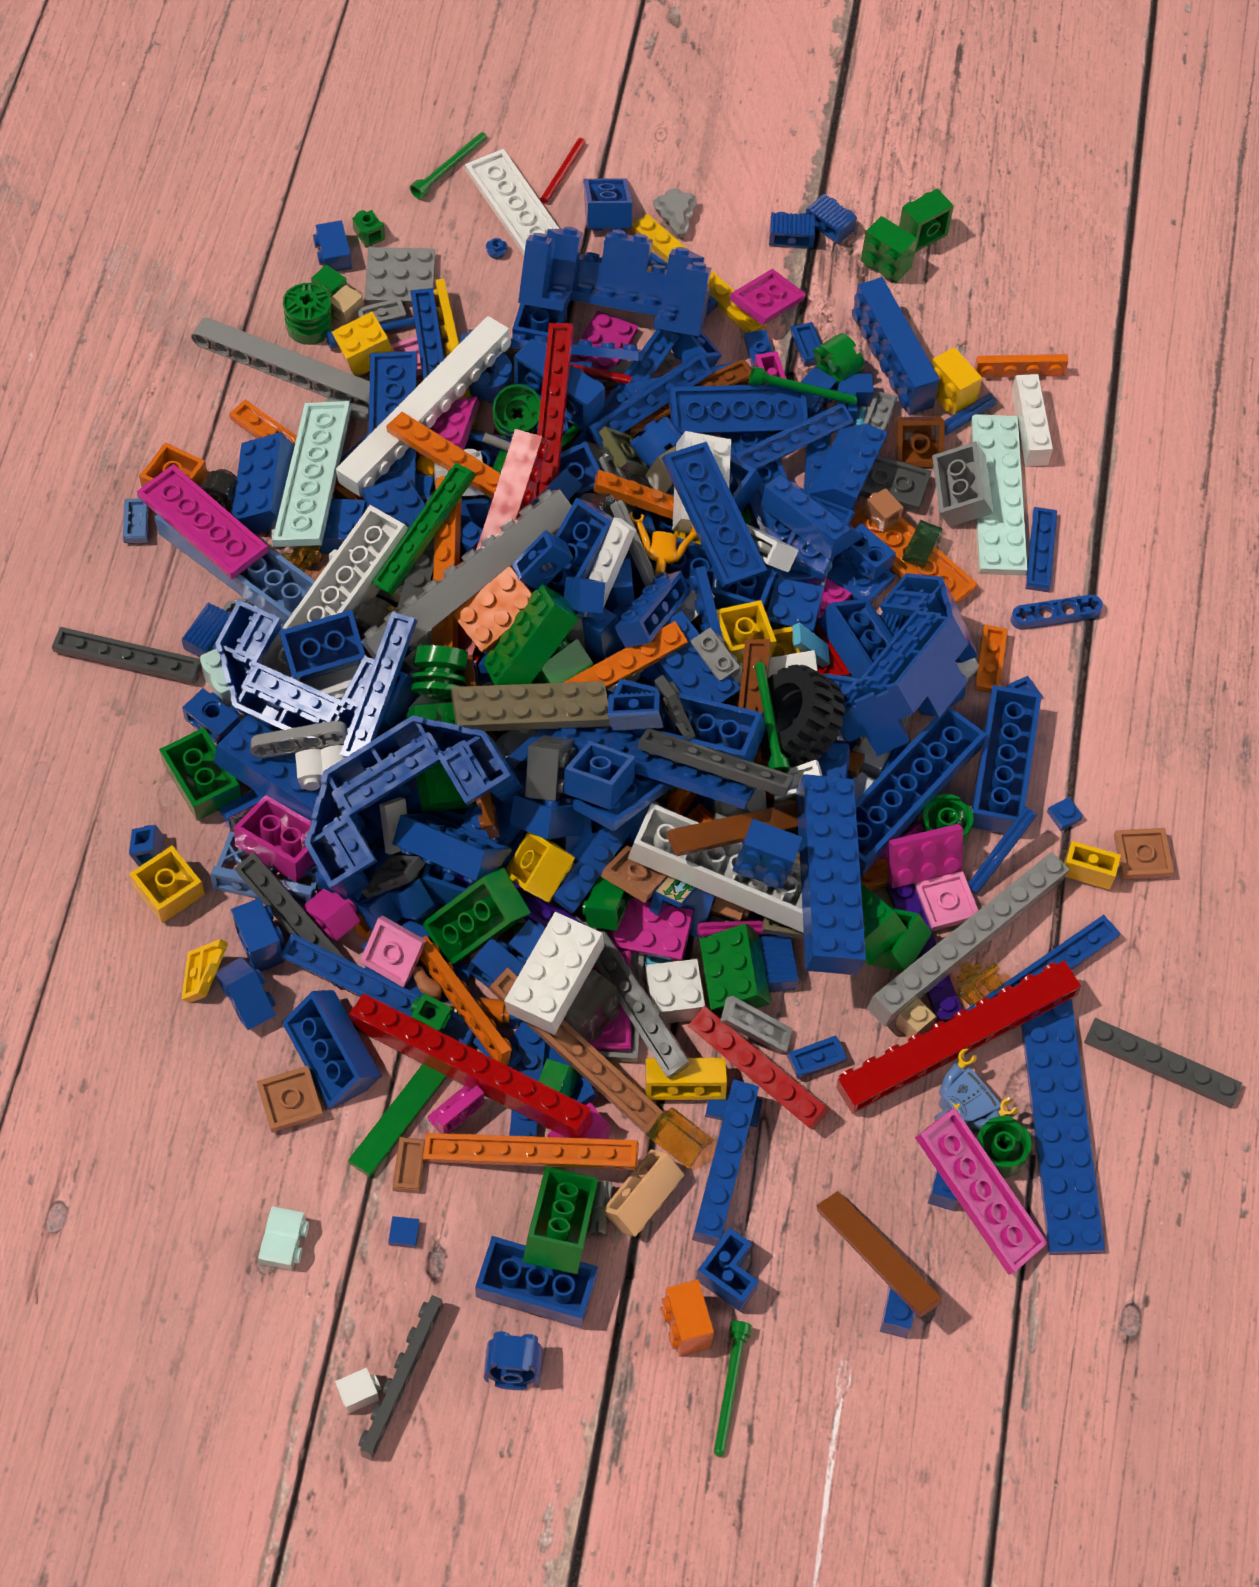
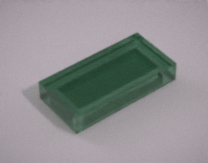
[902,520,942,568]

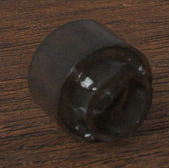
[199,469,238,514]
[354,597,397,638]

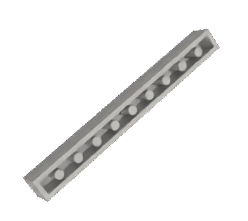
[360,489,572,659]
[867,852,1070,1027]

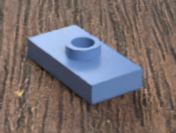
[123,498,149,543]

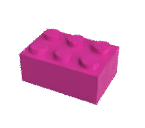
[234,795,315,882]

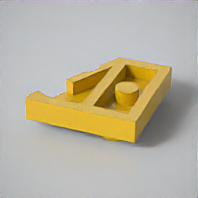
[181,939,228,1003]

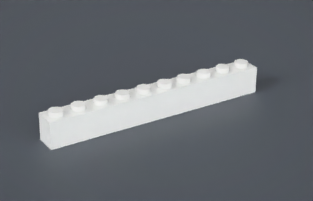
[336,316,511,497]

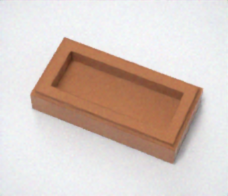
[392,1137,425,1194]

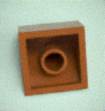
[894,416,945,467]

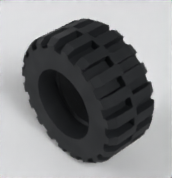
[761,664,845,766]

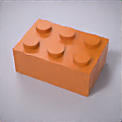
[452,566,533,655]

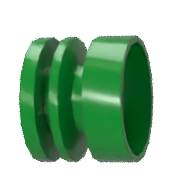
[283,283,333,345]
[493,384,541,439]
[411,645,468,699]

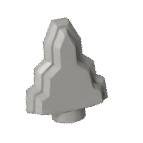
[653,188,697,237]

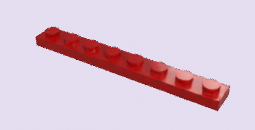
[533,323,574,501]

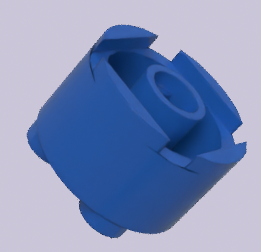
[469,353,513,403]
[630,417,682,469]
[484,1331,543,1390]

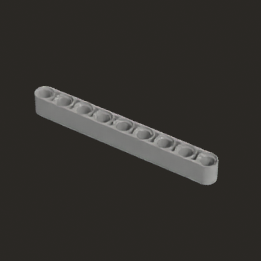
[191,317,370,408]

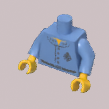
[934,1049,1019,1132]

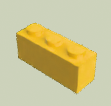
[645,1057,727,1100]

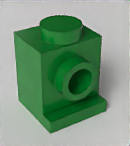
[352,210,385,248]
[410,993,454,1033]

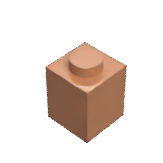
[865,488,904,532]

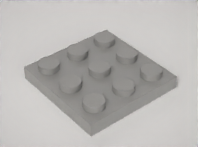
[364,247,435,307]

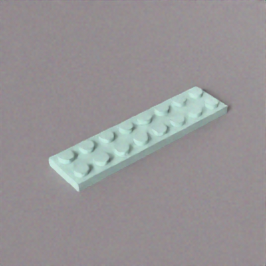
[273,401,352,547]
[971,414,1027,575]

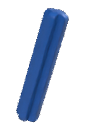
[944,393,997,435]

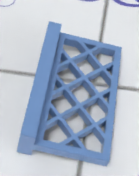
[211,831,319,906]

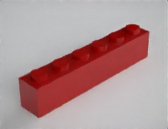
[688,1006,830,1130]

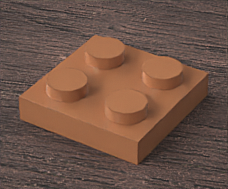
[1114,828,1174,880]
[601,845,667,903]
[256,1066,323,1133]

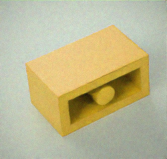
[1064,841,1121,890]

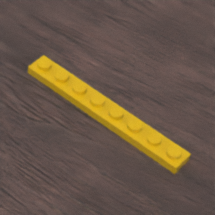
[631,214,768,333]
[433,278,477,430]

